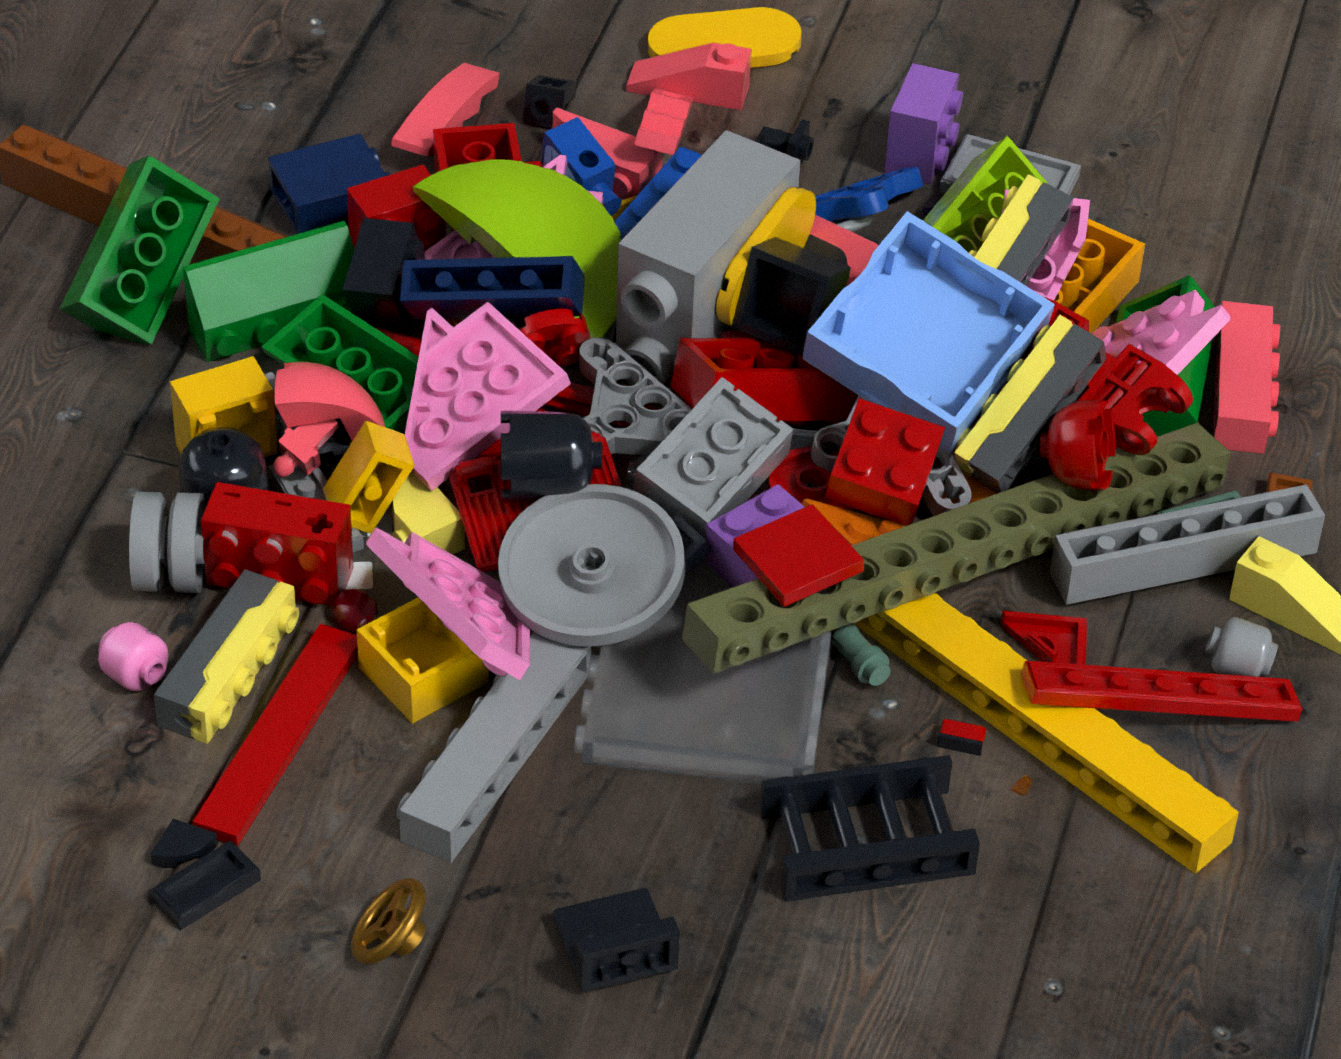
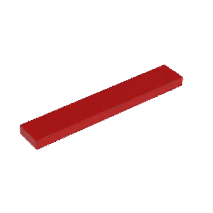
[193,623,358,847]
[1021,661,1303,722]

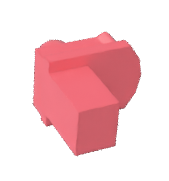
[273,419,339,477]

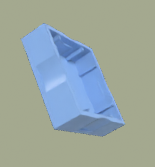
[802,211,1055,454]

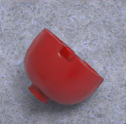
[1040,400,1116,491]

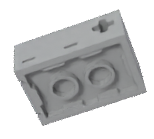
[634,377,793,540]

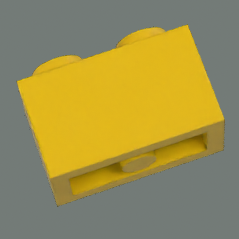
[323,420,415,534]

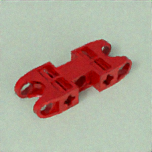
[1006,297,1193,455]

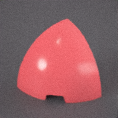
[275,362,385,441]

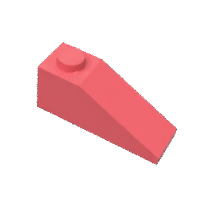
[626,43,752,110]
[552,108,663,200]

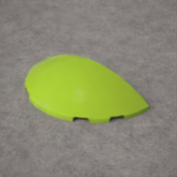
[413,159,621,339]

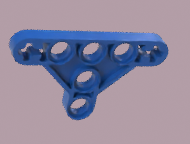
[815,166,924,221]

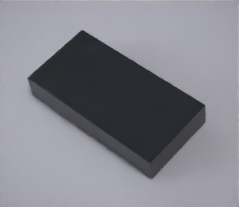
[150,840,261,931]

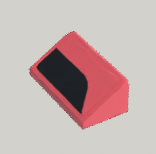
[804,215,879,286]

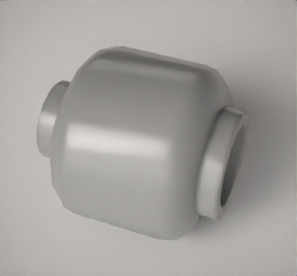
[1205,617,1278,677]

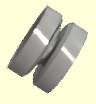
[129,492,206,593]

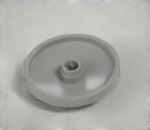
[498,484,685,646]

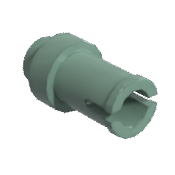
[832,624,891,686]

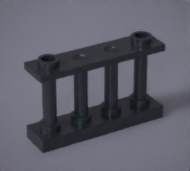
[760,755,980,902]

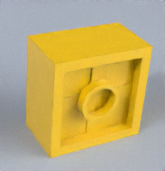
[170,356,278,457]
[357,597,489,724]

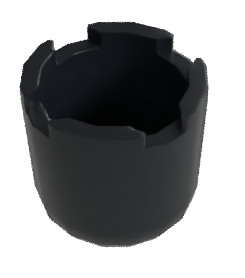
[501,411,602,502]
[179,427,270,506]

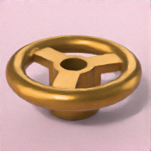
[351,878,426,965]

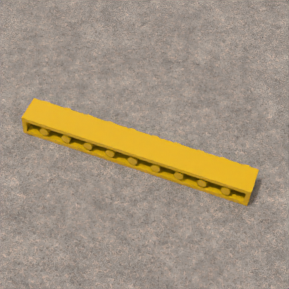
[853,593,1239,874]

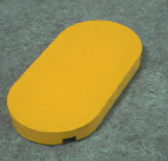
[648,7,802,68]
[716,187,816,329]

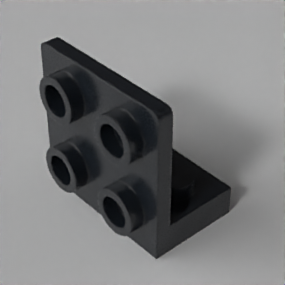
[553,888,680,992]

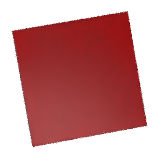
[733,504,864,607]

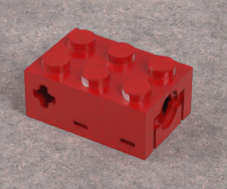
[201,482,354,606]

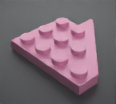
[1092,290,1230,375]
[405,302,571,491]
[366,527,530,680]

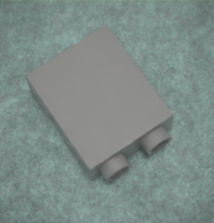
[616,130,800,404]

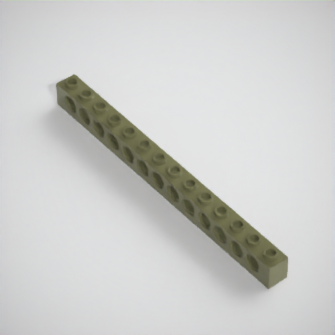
[682,423,1231,674]

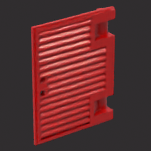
[448,431,622,573]

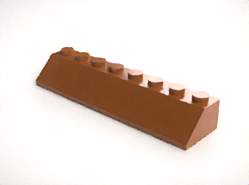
[0,124,288,265]

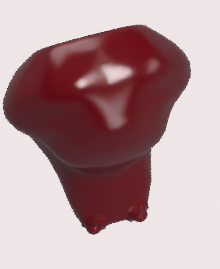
[330,589,378,635]

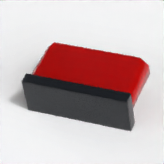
[937,719,987,756]

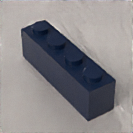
[400,256,585,320]

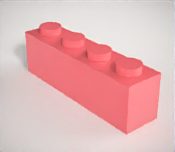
[1213,301,1280,454]

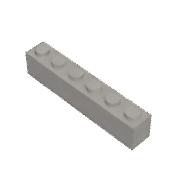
[1050,484,1325,605]
[396,632,591,863]

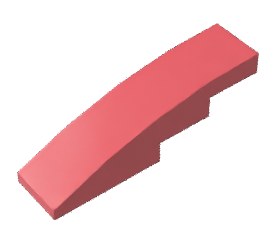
[391,63,500,157]
[634,88,694,155]

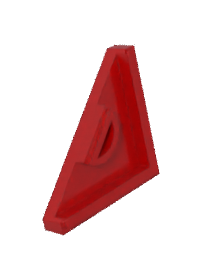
[1001,610,1087,665]

